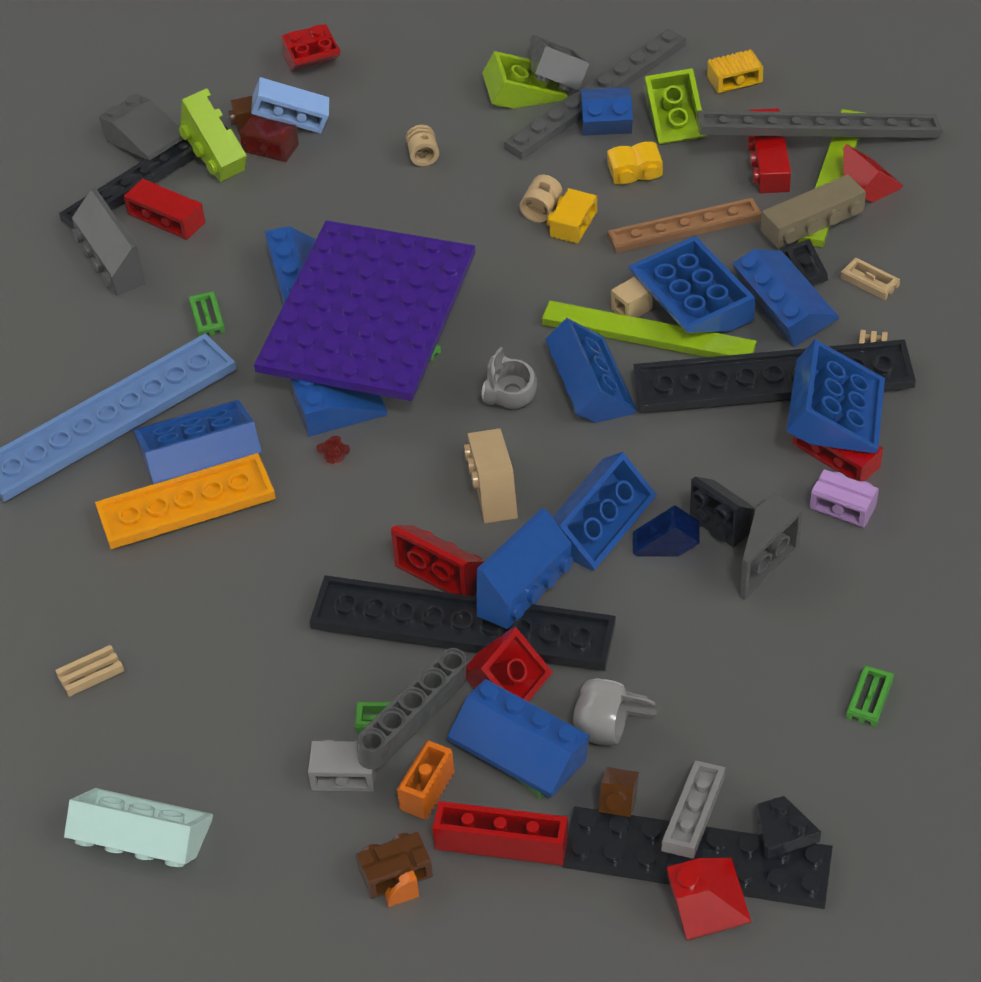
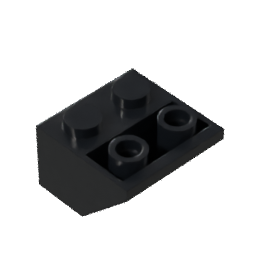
[690,476,755,548]

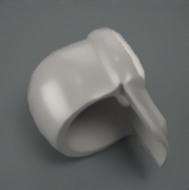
[481,347,538,409]
[573,678,657,746]

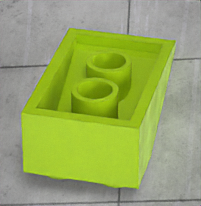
[482,51,568,109]
[643,68,707,145]

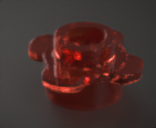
[317,436,350,464]

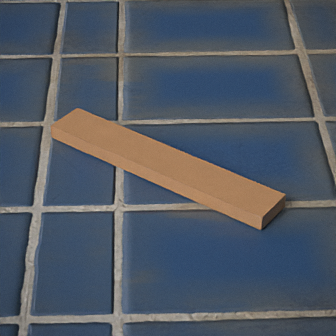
[608,198,762,254]

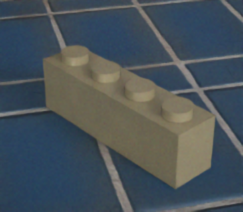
[761,175,866,248]

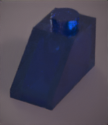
[633,505,700,557]

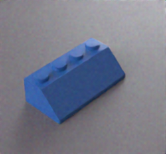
[265,226,316,305]
[732,249,839,347]
[545,318,637,423]
[552,452,657,571]
[477,508,573,629]
[447,679,589,798]

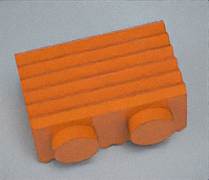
[397,740,455,820]

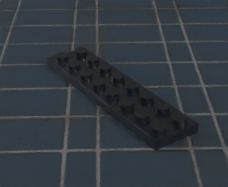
[562,806,833,909]

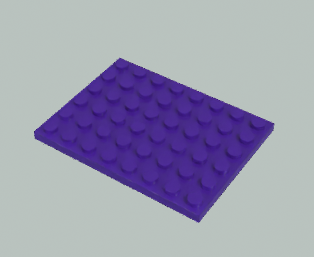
[254,220,476,401]

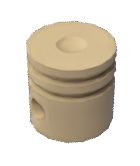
[406,125,439,167]

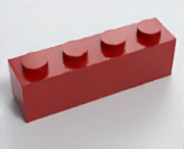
[747,108,791,194]
[432,801,568,866]

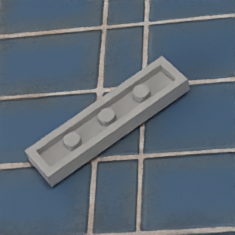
[661,760,726,859]

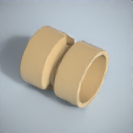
[520,174,563,223]

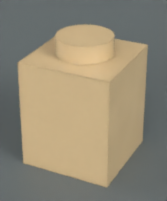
[611,276,653,318]

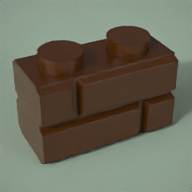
[356,832,433,899]

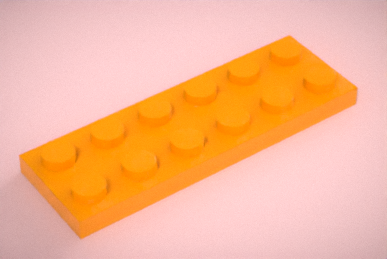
[95,453,276,549]

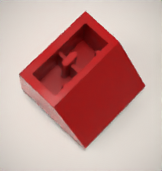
[281,24,340,71]

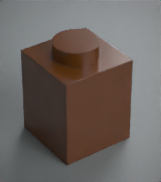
[228,96,267,134]
[598,767,639,817]

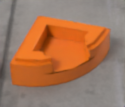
[385,870,419,907]

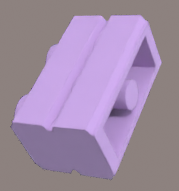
[810,469,879,528]

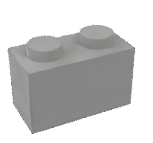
[308,740,376,792]

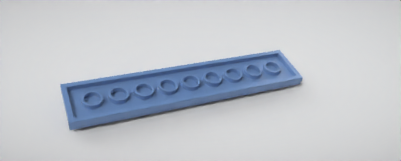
[0,333,237,502]

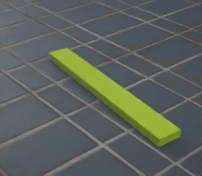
[798,109,864,248]
[542,301,757,357]

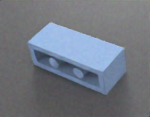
[251,77,329,134]

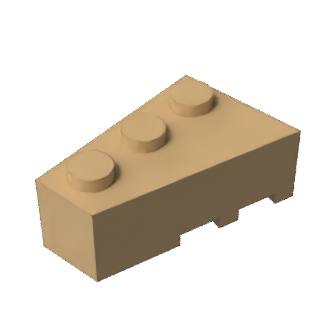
[463,428,518,524]

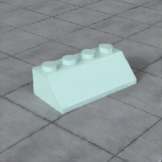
[64,788,213,867]

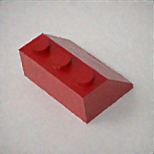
[391,525,485,596]

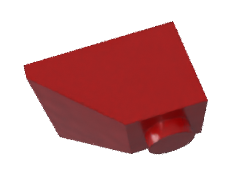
[843,144,903,203]
[466,627,553,702]
[667,858,751,941]

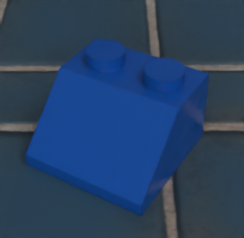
[581,87,633,136]

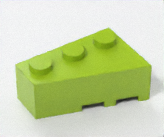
[179,88,247,182]

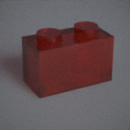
[240,115,299,162]

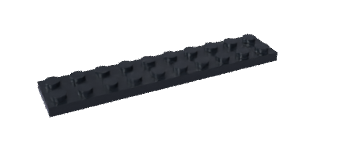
[633,339,916,413]
[309,575,616,671]

